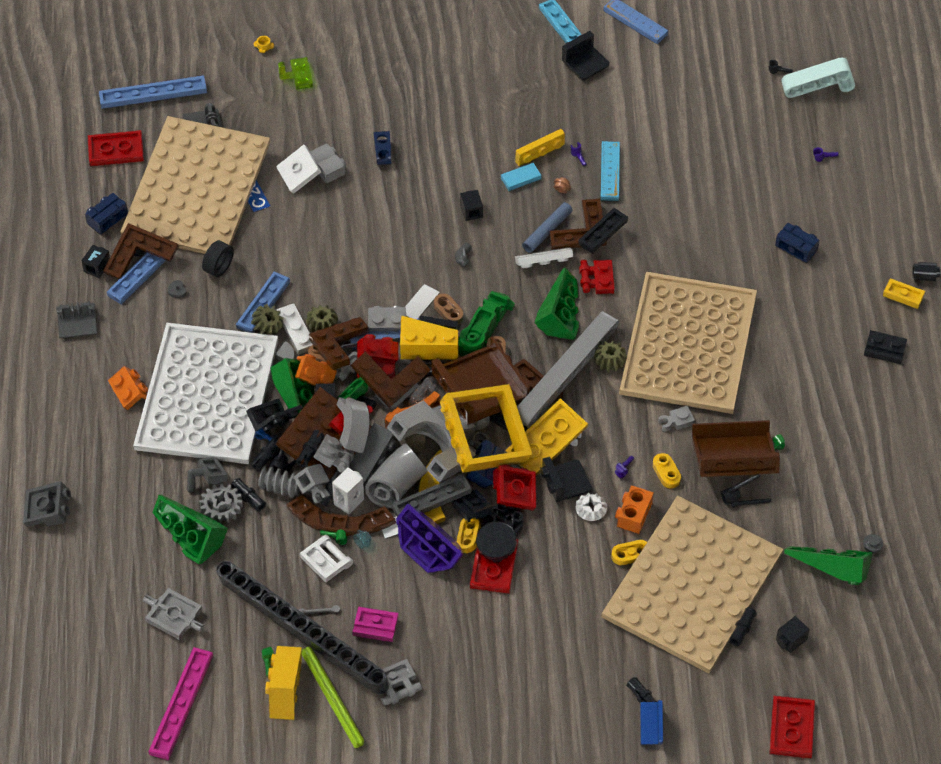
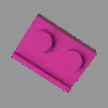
[352,607,398,642]

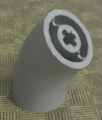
[365,443,428,508]

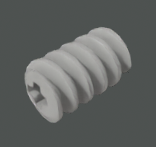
[259,466,300,498]

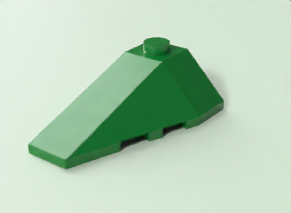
[534,267,579,340]
[784,546,873,585]

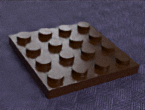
[275,387,372,480]

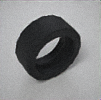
[202,240,234,277]

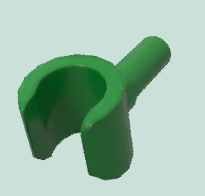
[772,434,785,450]
[320,529,347,545]
[262,647,274,677]

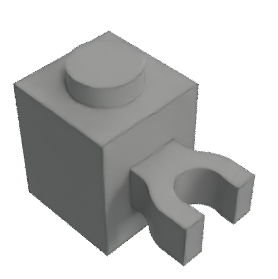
[293,464,330,503]

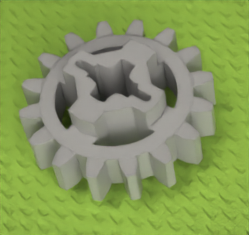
[199,483,243,524]

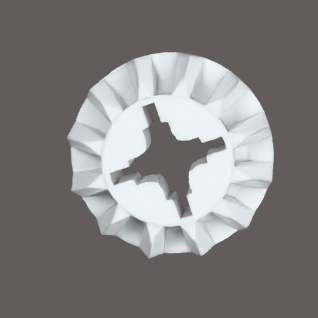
[576,492,607,521]

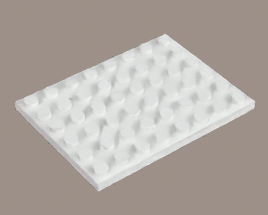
[133,323,278,464]

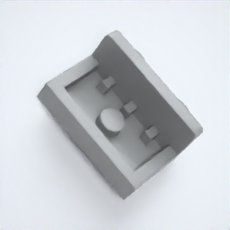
[368,306,406,331]

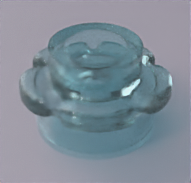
[353,530,371,549]

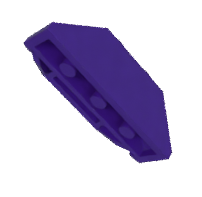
[396,504,464,573]

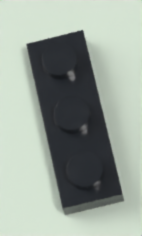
[578,208,628,254]

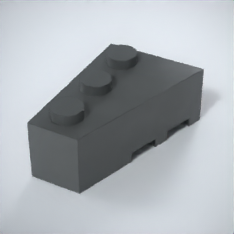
[349,423,401,487]

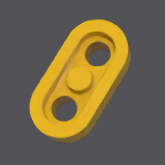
[653,453,681,489]
[457,518,481,553]
[611,540,647,565]

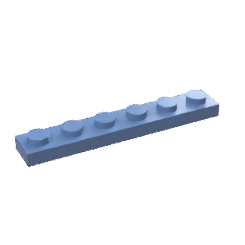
[99,76,207,109]

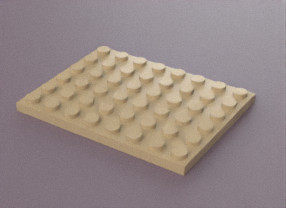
[120,116,271,254]
[619,272,757,414]
[601,495,783,674]

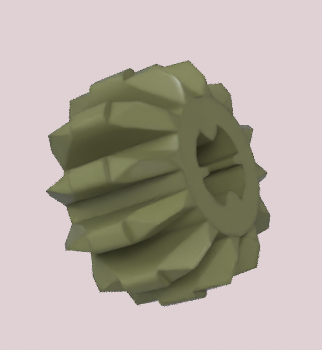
[251,304,284,335]
[306,304,338,333]
[594,340,627,373]

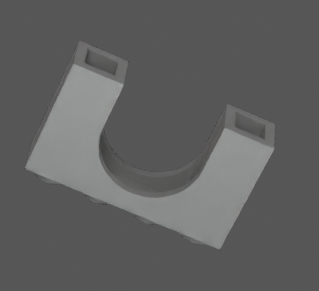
[387,400,476,483]

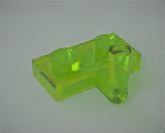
[278,57,313,90]

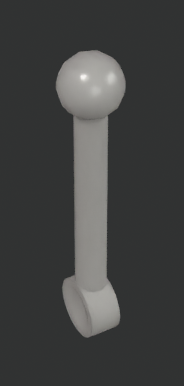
[299,605,340,614]

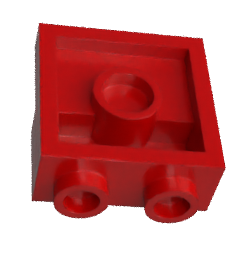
[357,334,398,380]
[493,464,536,511]

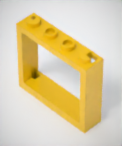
[440,384,533,473]

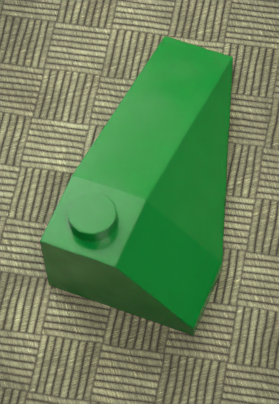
[270,358,315,419]
[152,495,228,564]

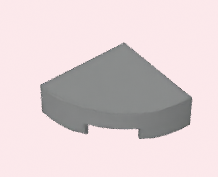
[275,341,294,361]

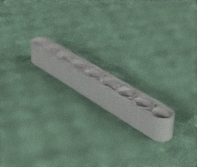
[517,311,619,428]

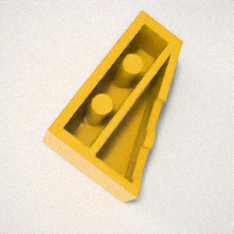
[400,316,458,360]
[265,646,302,720]

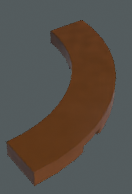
[286,494,396,536]

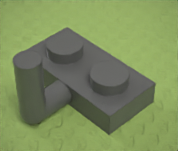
[187,458,228,492]

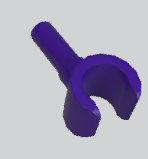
[570,142,587,167]
[813,147,839,162]
[615,456,634,478]

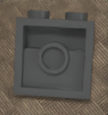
[23,481,71,527]

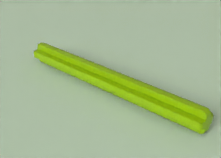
[302,647,364,748]

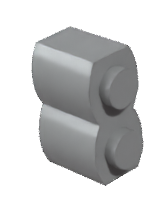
[310,143,347,183]

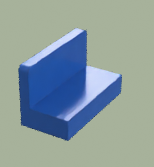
[640,700,663,745]

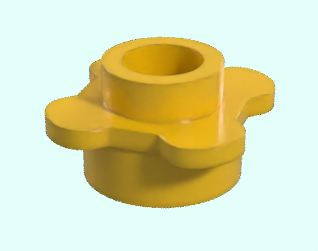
[253,36,274,53]

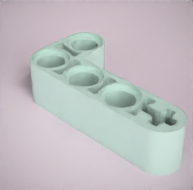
[781,57,855,98]

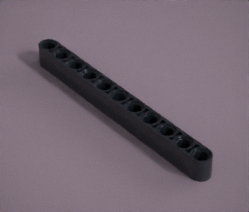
[216,561,389,694]

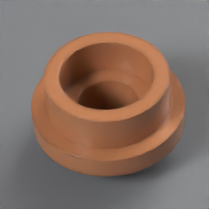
[554,177,571,194]

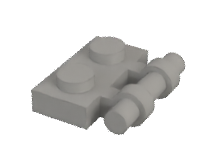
[313,434,354,473]
[375,659,422,706]

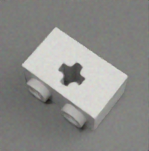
[332,467,364,515]

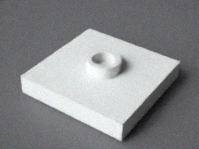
[276,145,321,194]

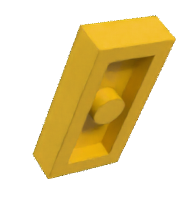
[883,278,925,309]

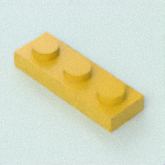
[515,129,565,167]

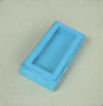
[501,163,541,191]

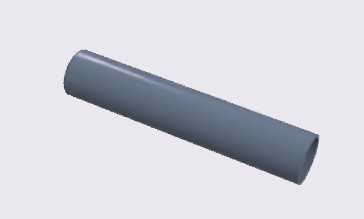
[522,202,573,253]

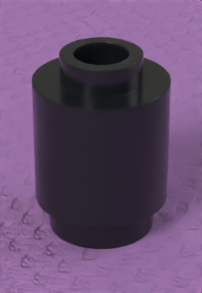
[912,262,940,281]

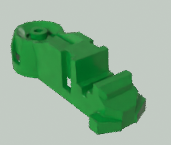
[458,291,515,357]

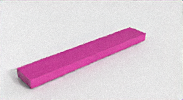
[148,647,213,760]

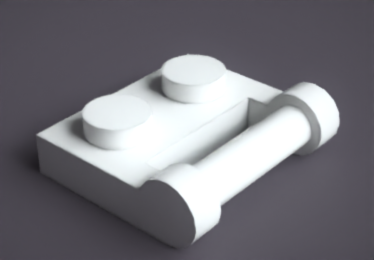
[300,535,353,582]

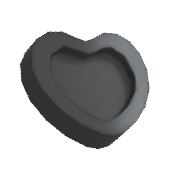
[168,280,187,298]

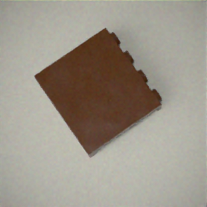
[431,336,531,425]
[692,420,780,477]

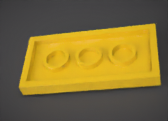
[505,398,588,476]

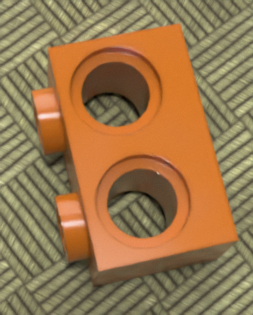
[615,485,654,534]

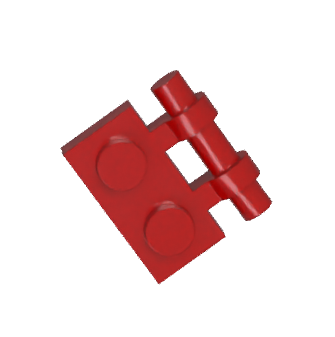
[579,259,614,294]

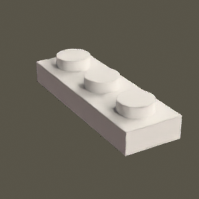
[515,248,573,268]
[276,303,313,355]

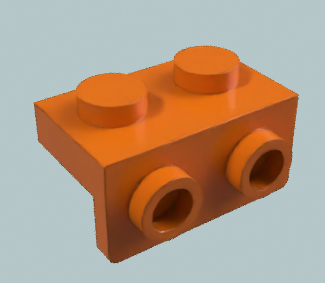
[295,354,337,387]
[108,366,148,410]

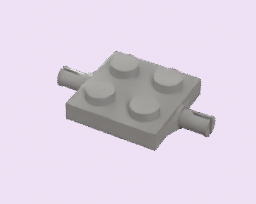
[143,588,205,640]

